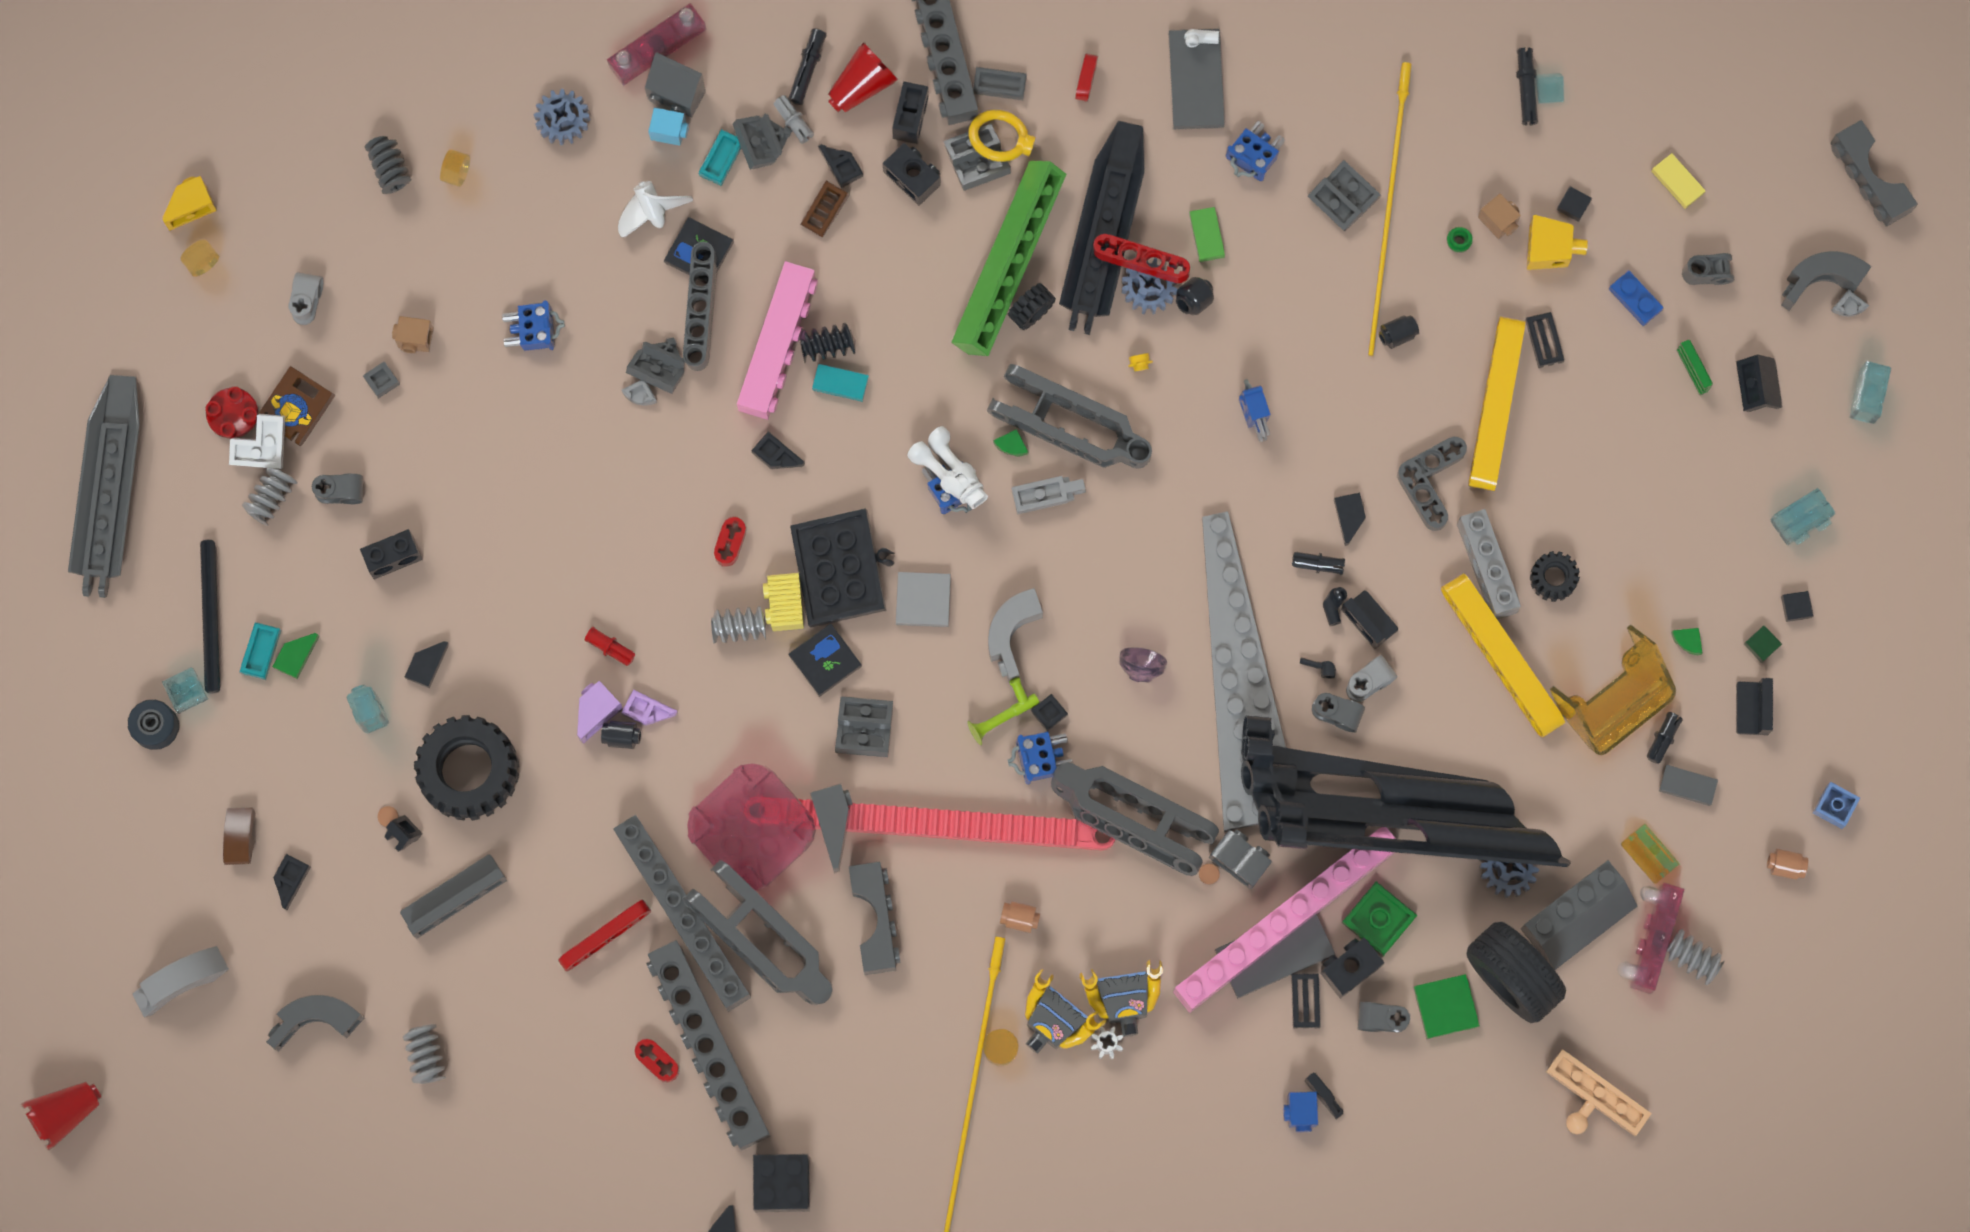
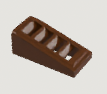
[800,180,850,238]

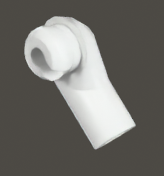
[1184,29,1219,47]

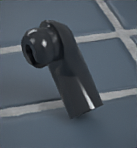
[1323,587,1347,626]

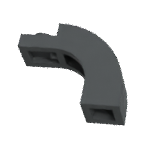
[1781,251,1872,311]
[266,995,364,1052]

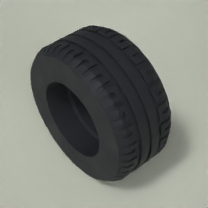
[1466,922,1566,1023]

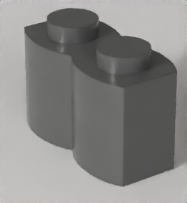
[1209,829,1272,890]

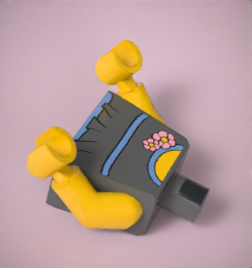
[1079,960,1163,1037]
[1025,969,1106,1054]

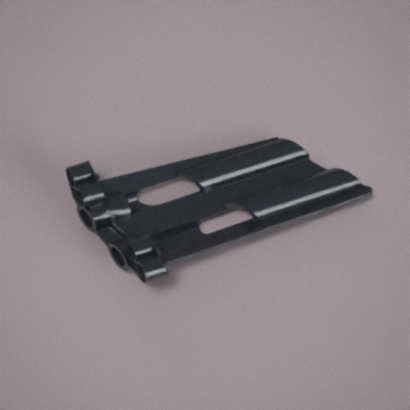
[1241,715,1571,867]

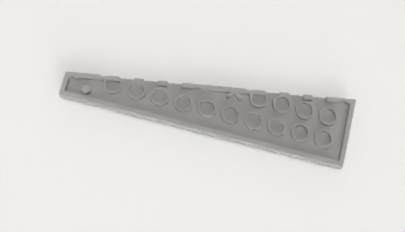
[1202,511,1286,832]

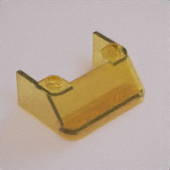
[1550,625,1676,755]

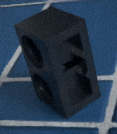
[892,81,929,144]
[360,529,423,580]

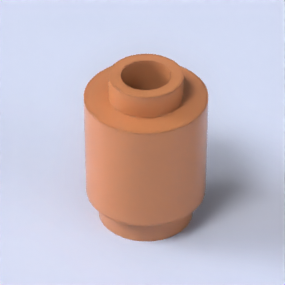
[1767,849,1809,880]
[1000,902,1040,933]

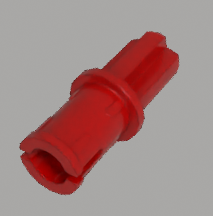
[584,626,635,666]

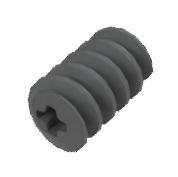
[365,136,412,194]

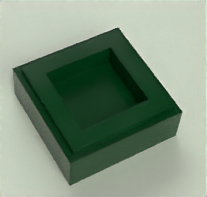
[1744,625,1782,663]

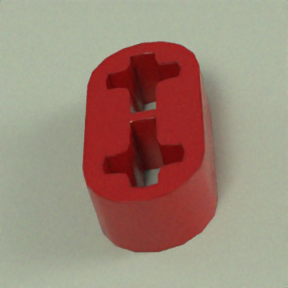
[1075,53,1098,102]
[714,517,746,567]
[635,1039,679,1083]

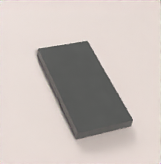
[1168,29,1225,129]
[1215,914,1335,999]

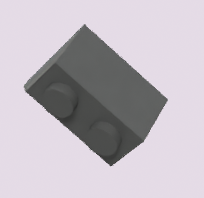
[645,52,706,118]

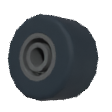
[128,699,179,750]

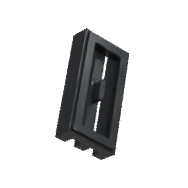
[1525,312,1565,368]
[1291,974,1320,1029]

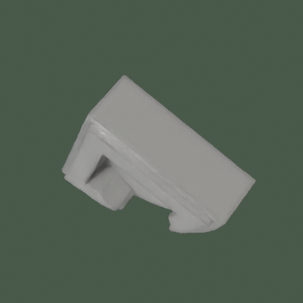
[1831,290,1869,317]
[622,380,657,406]

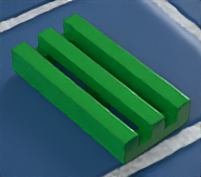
[1676,340,1713,395]

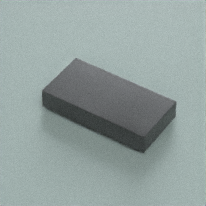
[973,67,1027,100]
[1659,765,1718,806]

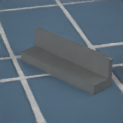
[400,855,507,939]

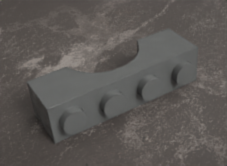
[1831,120,1918,227]
[849,862,900,975]

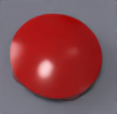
[205,386,258,439]

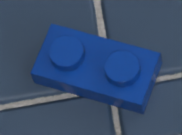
[1609,271,1664,327]

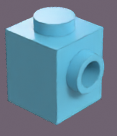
[648,108,689,146]

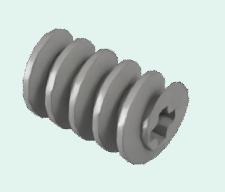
[242,468,297,526]
[711,606,766,644]
[1664,929,1725,986]
[403,1024,446,1084]

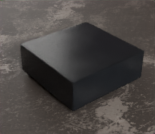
[1556,186,1592,222]
[1781,591,1814,622]
[1031,694,1068,732]

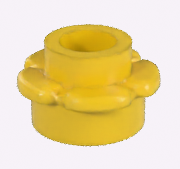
[1128,353,1153,372]

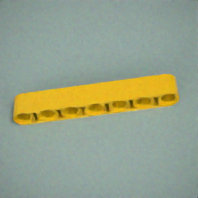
[1468,316,1526,491]
[1441,573,1565,738]

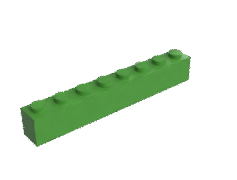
[951,161,1067,356]

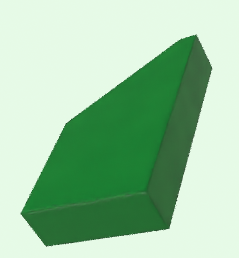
[272,633,320,679]

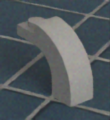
[988,588,1043,681]
[132,946,229,1017]

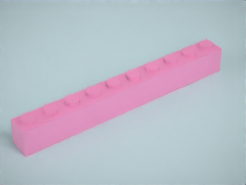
[1173,827,1396,1013]

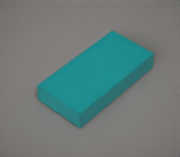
[698,129,742,186]
[812,364,869,402]
[239,622,282,680]

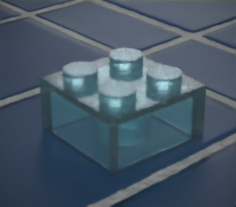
[162,667,208,714]

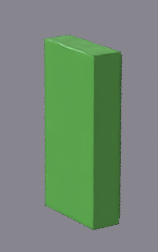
[1189,207,1225,262]

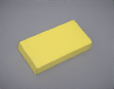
[1651,153,1705,209]

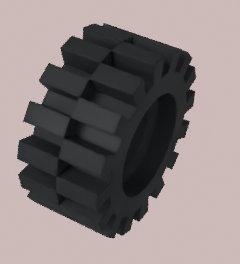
[1008,283,1056,330]
[1530,551,1580,602]

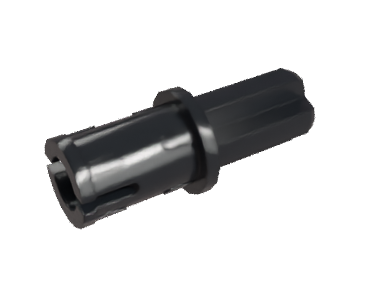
[1292,552,1345,575]
[1647,712,1683,764]

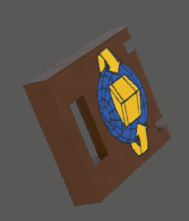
[258,366,336,446]

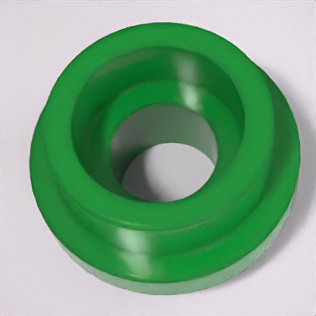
[1447,227,1473,253]

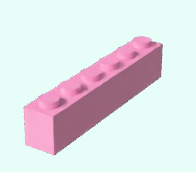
[737,261,818,420]

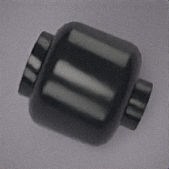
[1176,277,1214,315]

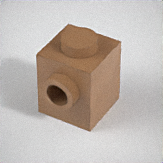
[1478,193,1521,239]
[392,316,434,354]

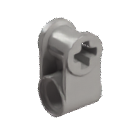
[288,272,324,325]
[1346,655,1398,702]

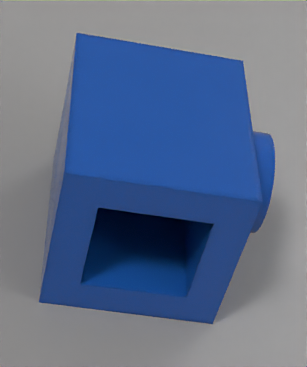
[1283,1092,1318,1132]

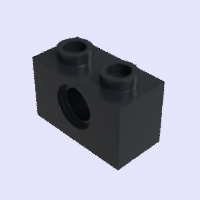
[882,143,941,206]
[1320,937,1385,999]

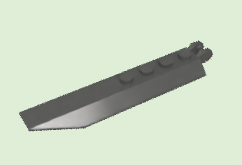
[68,375,140,598]

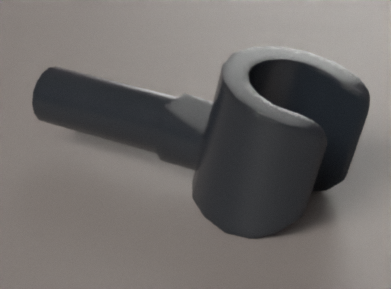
[876,548,895,567]
[1300,657,1336,679]

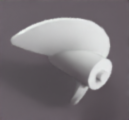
[618,181,693,238]

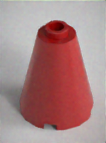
[828,43,898,113]
[21,1082,102,1151]

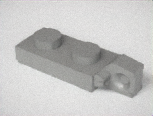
[1011,476,1086,515]

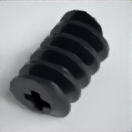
[800,323,855,363]

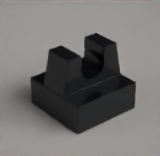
[384,815,423,852]

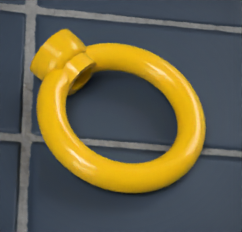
[968,110,1036,162]

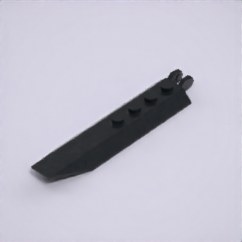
[1059,121,1145,335]

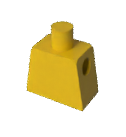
[1526,215,1588,270]

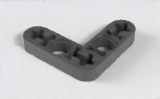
[1397,437,1467,531]

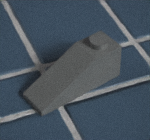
[810,784,853,873]

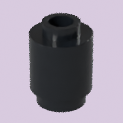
[1379,315,1419,349]
[601,721,641,749]

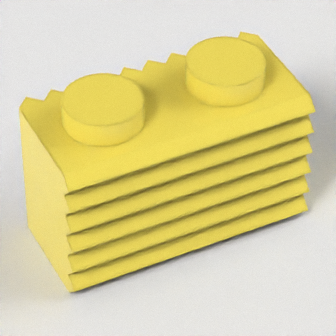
[763,573,804,632]

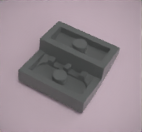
[944,124,1011,191]
[1308,160,1382,231]
[835,696,893,757]

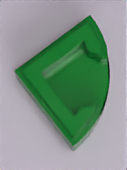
[993,429,1028,457]
[1671,628,1703,655]

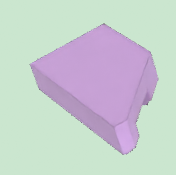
[621,689,678,726]

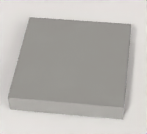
[896,572,951,627]

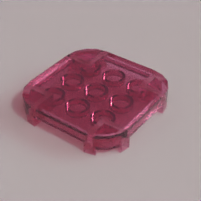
[687,763,816,891]

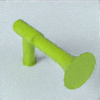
[967,677,1039,745]

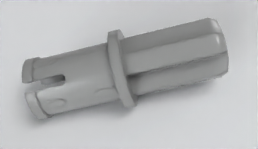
[774,95,814,144]

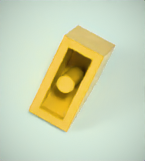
[162,176,217,231]

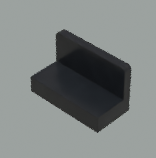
[1736,354,1782,412]
[1341,590,1398,649]
[1736,678,1773,736]

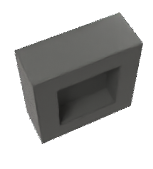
[363,362,400,399]

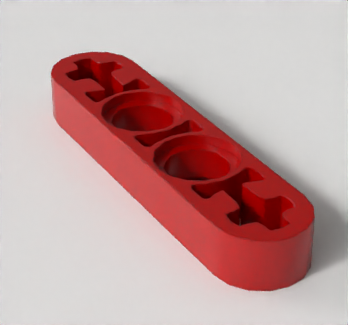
[1093,234,1190,283]
[558,900,651,972]

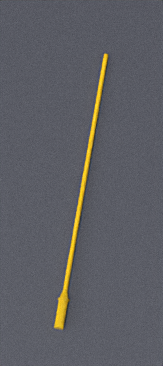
[1368,62,1412,356]
[944,937,1005,1232]

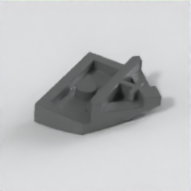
[732,113,792,170]
[626,337,685,394]

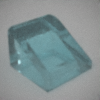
[1535,73,1564,103]

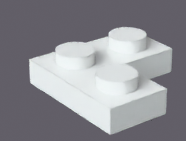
[229,414,285,469]

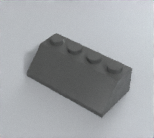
[1520,860,1638,970]

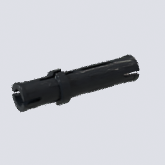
[788,29,827,105]
[1516,47,1538,126]

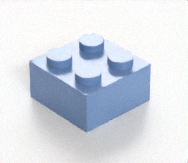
[1813,782,1860,829]

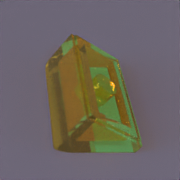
[1621,824,1680,884]

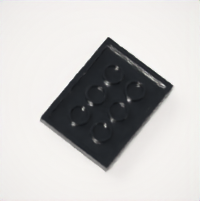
[790,508,887,628]

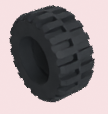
[414,715,519,821]

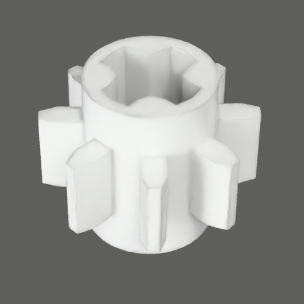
[1091,1026,1123,1059]

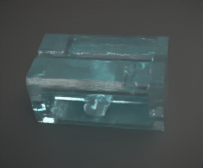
[1849,361,1891,424]
[1770,488,1835,545]
[346,685,389,733]

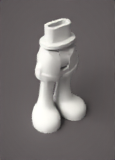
[907,426,988,509]

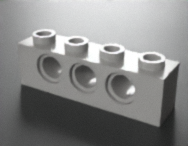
[1457,509,1521,619]

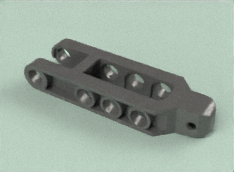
[987,364,1152,469]
[1051,762,1219,876]
[683,860,833,1005]

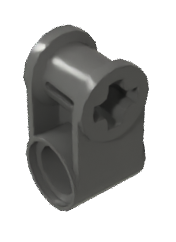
[1682,253,1734,285]
[311,473,363,504]
[1311,693,1365,733]
[1358,1002,1410,1032]

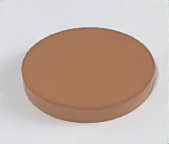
[377,806,399,827]
[1199,864,1220,885]

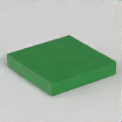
[1342,881,1418,957]
[1413,974,1480,1039]

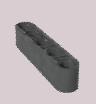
[683,242,717,371]

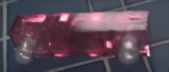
[607,3,706,86]
[1617,883,1685,994]

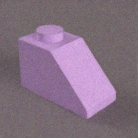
[577,681,623,744]

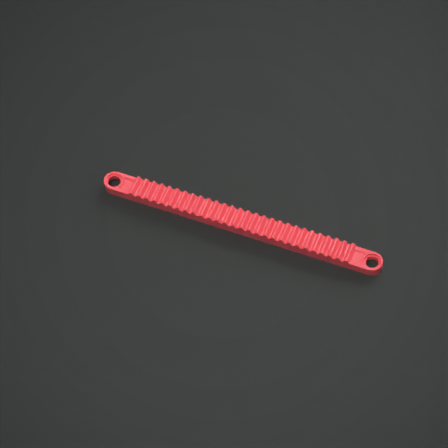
[744,797,1116,850]

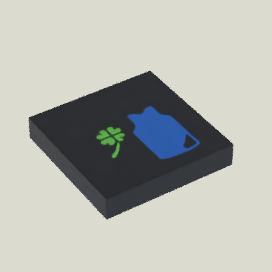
[664,217,734,284]
[788,623,862,697]

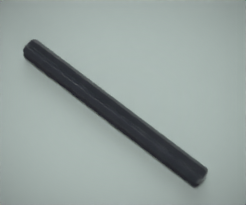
[200,540,220,694]

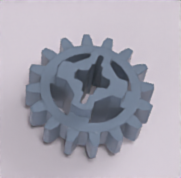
[534,89,590,145]
[1122,258,1177,314]
[1480,860,1539,898]

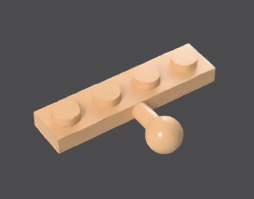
[1546,1049,1652,1136]

